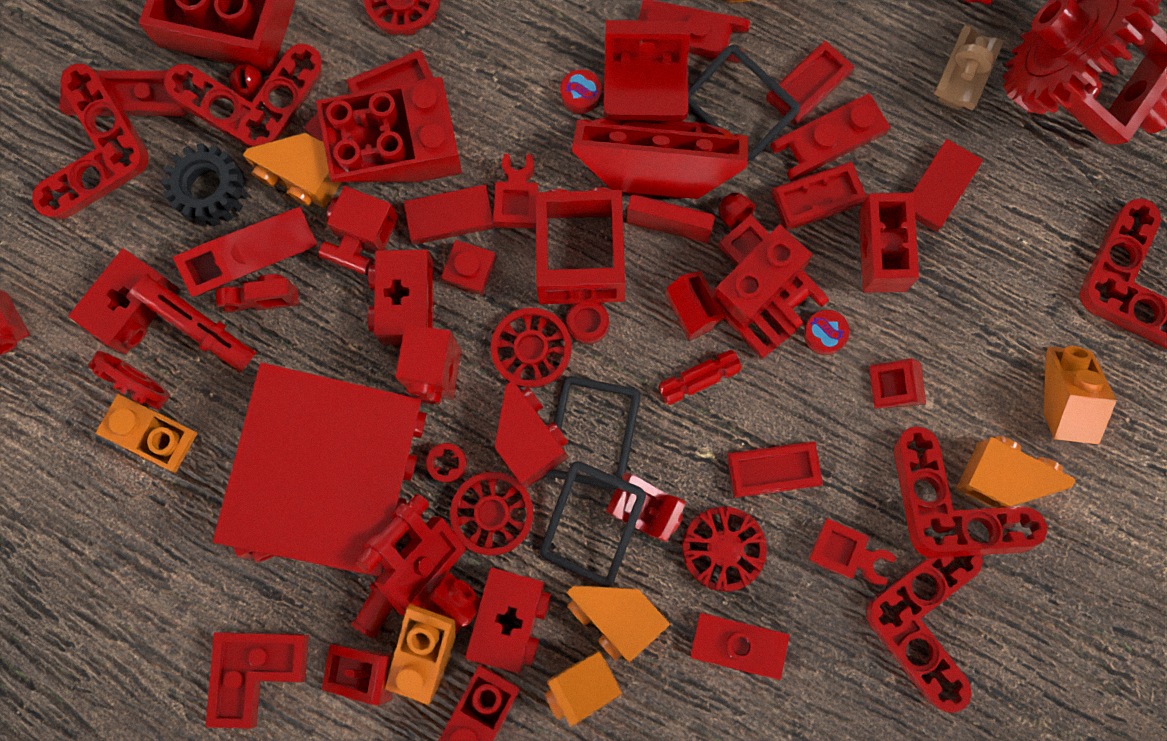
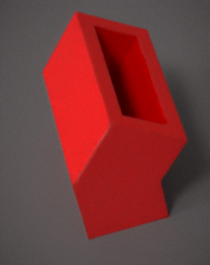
[665,270,725,341]

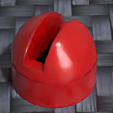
[229,64,265,101]
[718,192,756,230]

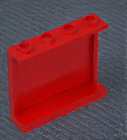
[212,362,427,577]

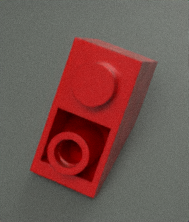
[495,381,569,489]
[438,665,521,741]

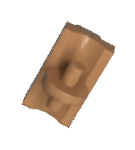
[933,25,1004,110]

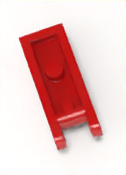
[638,0,750,63]
[770,93,890,181]
[718,215,829,329]

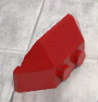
[572,117,748,199]

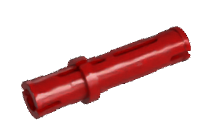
[129,273,257,373]

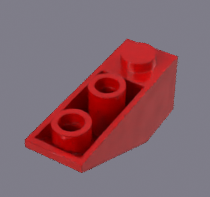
[172,207,318,297]

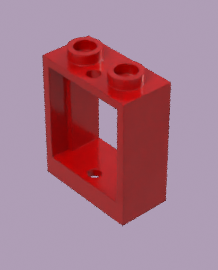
[536,187,625,305]

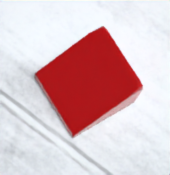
[869,358,926,409]

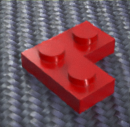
[205,632,309,729]

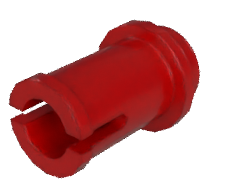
[351,582,393,638]

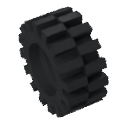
[162,144,248,227]

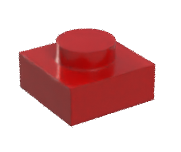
[441,240,497,296]

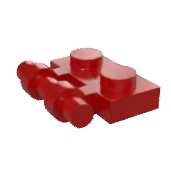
[355,494,467,615]

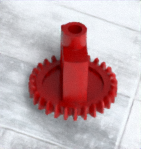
[1003,0,1167,145]

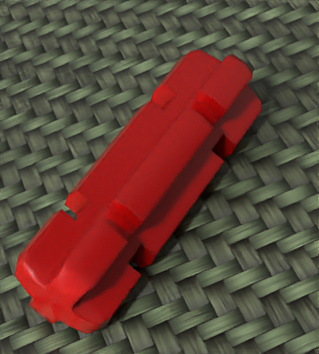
[658,350,742,405]

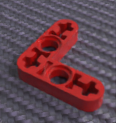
[164,44,322,148]
[32,63,149,219]
[1079,198,1167,349]
[894,426,1047,558]
[866,555,983,713]

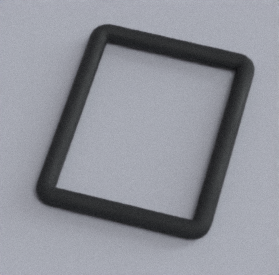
[688,45,800,161]
[547,376,640,490]
[539,461,646,587]

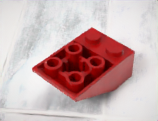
[316,76,463,182]

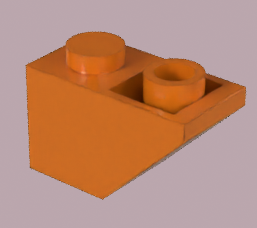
[243,133,342,209]
[1043,346,1117,444]
[95,394,198,473]
[956,436,1076,508]
[567,586,670,663]
[385,604,456,705]
[545,650,622,727]

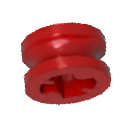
[426,443,467,483]

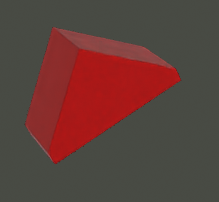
[321,644,395,705]

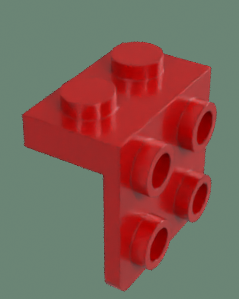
[604,20,691,121]

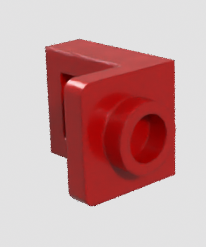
[605,472,686,542]
[419,572,481,633]

